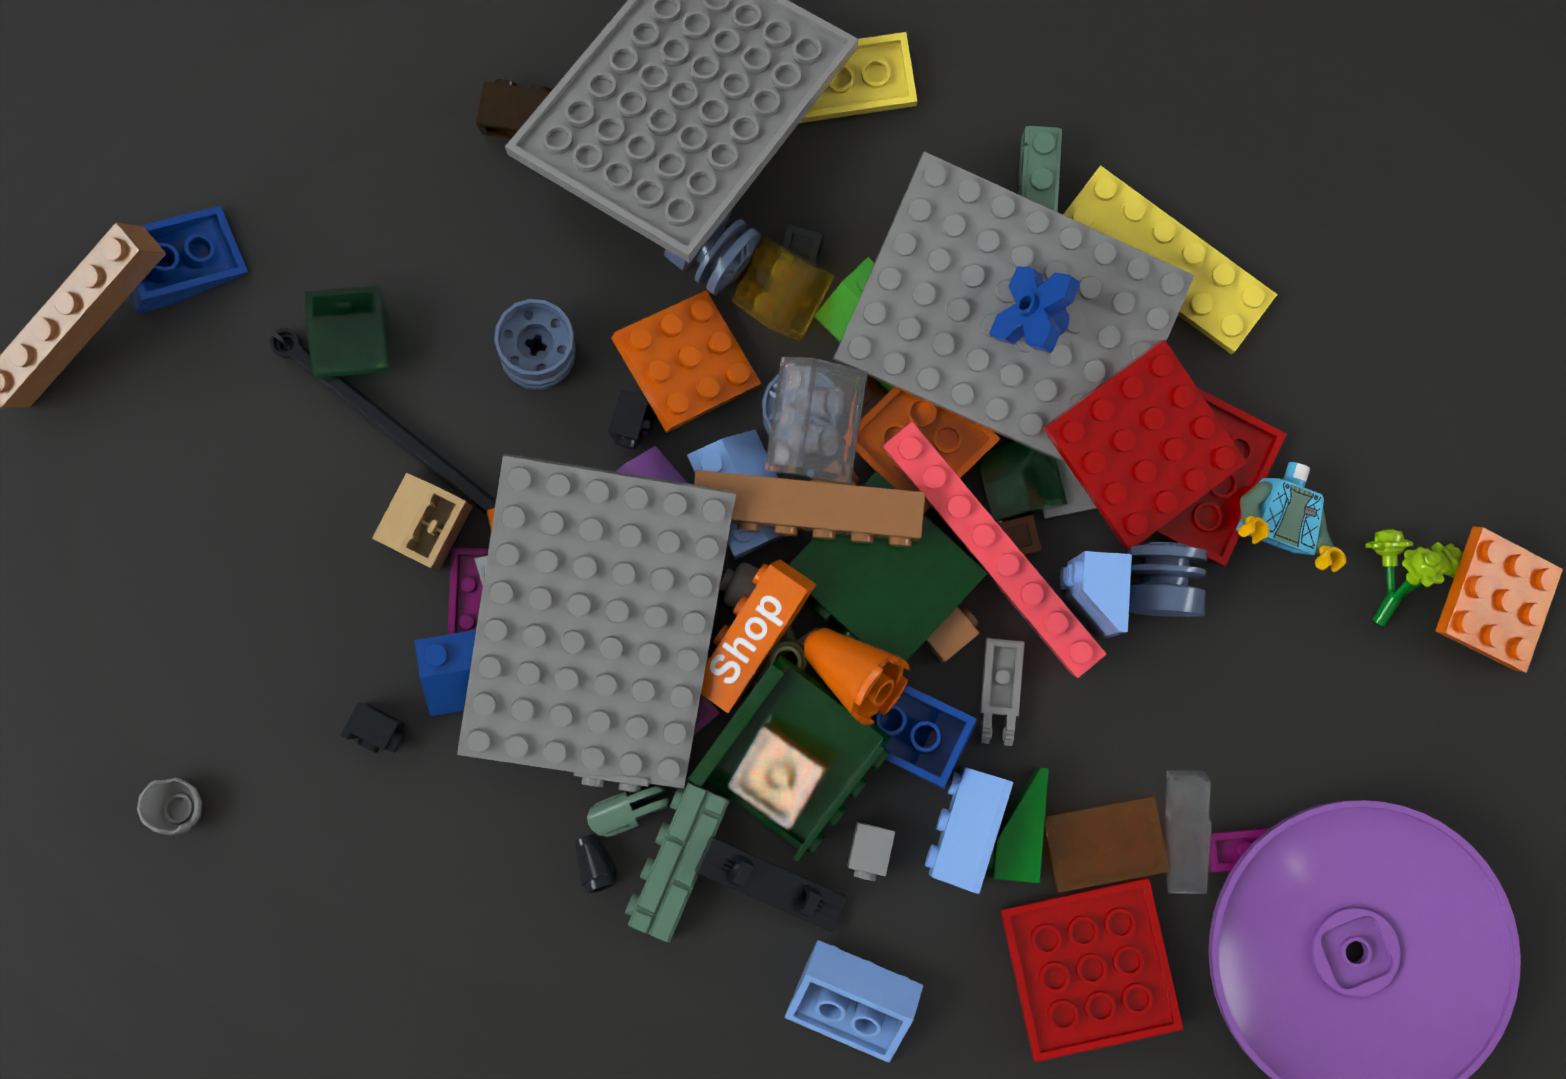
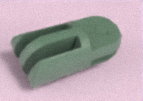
[587,786,669,837]

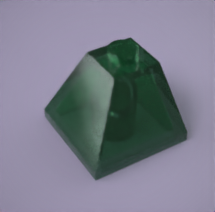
[979,442,1068,523]

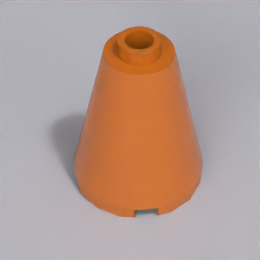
[803,628,910,725]

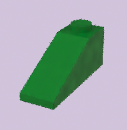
[987,767,1049,883]

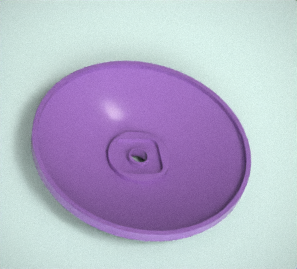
[1208,800,1521,1079]

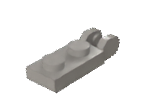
[980,638,1025,746]

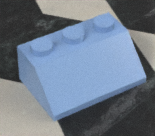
[687,430,800,560]
[1060,551,1132,638]
[925,767,1013,894]
[784,940,923,1063]

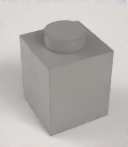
[847,822,895,881]

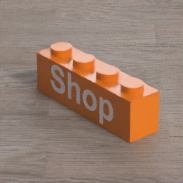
[701,559,817,713]

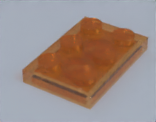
[1044,796,1170,893]

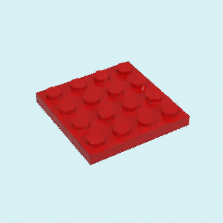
[1042,340,1248,551]
[1091,388,1287,567]
[1000,877,1184,1062]

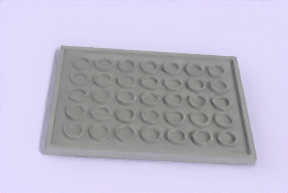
[505,0,858,263]
[833,151,1195,464]
[457,453,736,789]

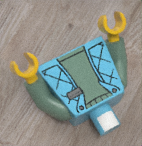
[1236,462,1346,572]

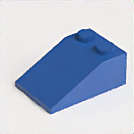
[128,205,248,315]
[871,685,977,790]

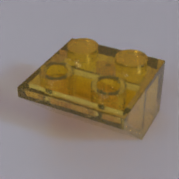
[731,236,835,342]

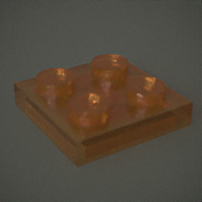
[728,723,830,831]

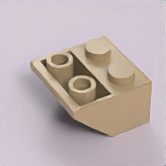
[372,473,473,572]

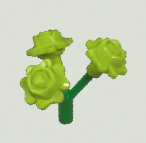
[1365,529,1463,627]

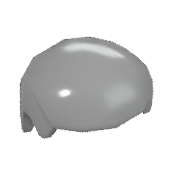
[137,778,202,836]

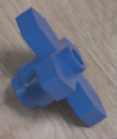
[989,266,1080,353]

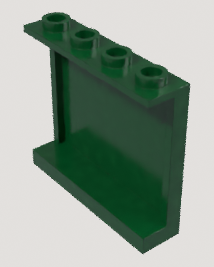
[789,471,988,661]
[688,654,891,861]

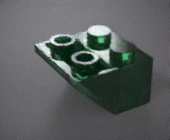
[305,285,389,378]

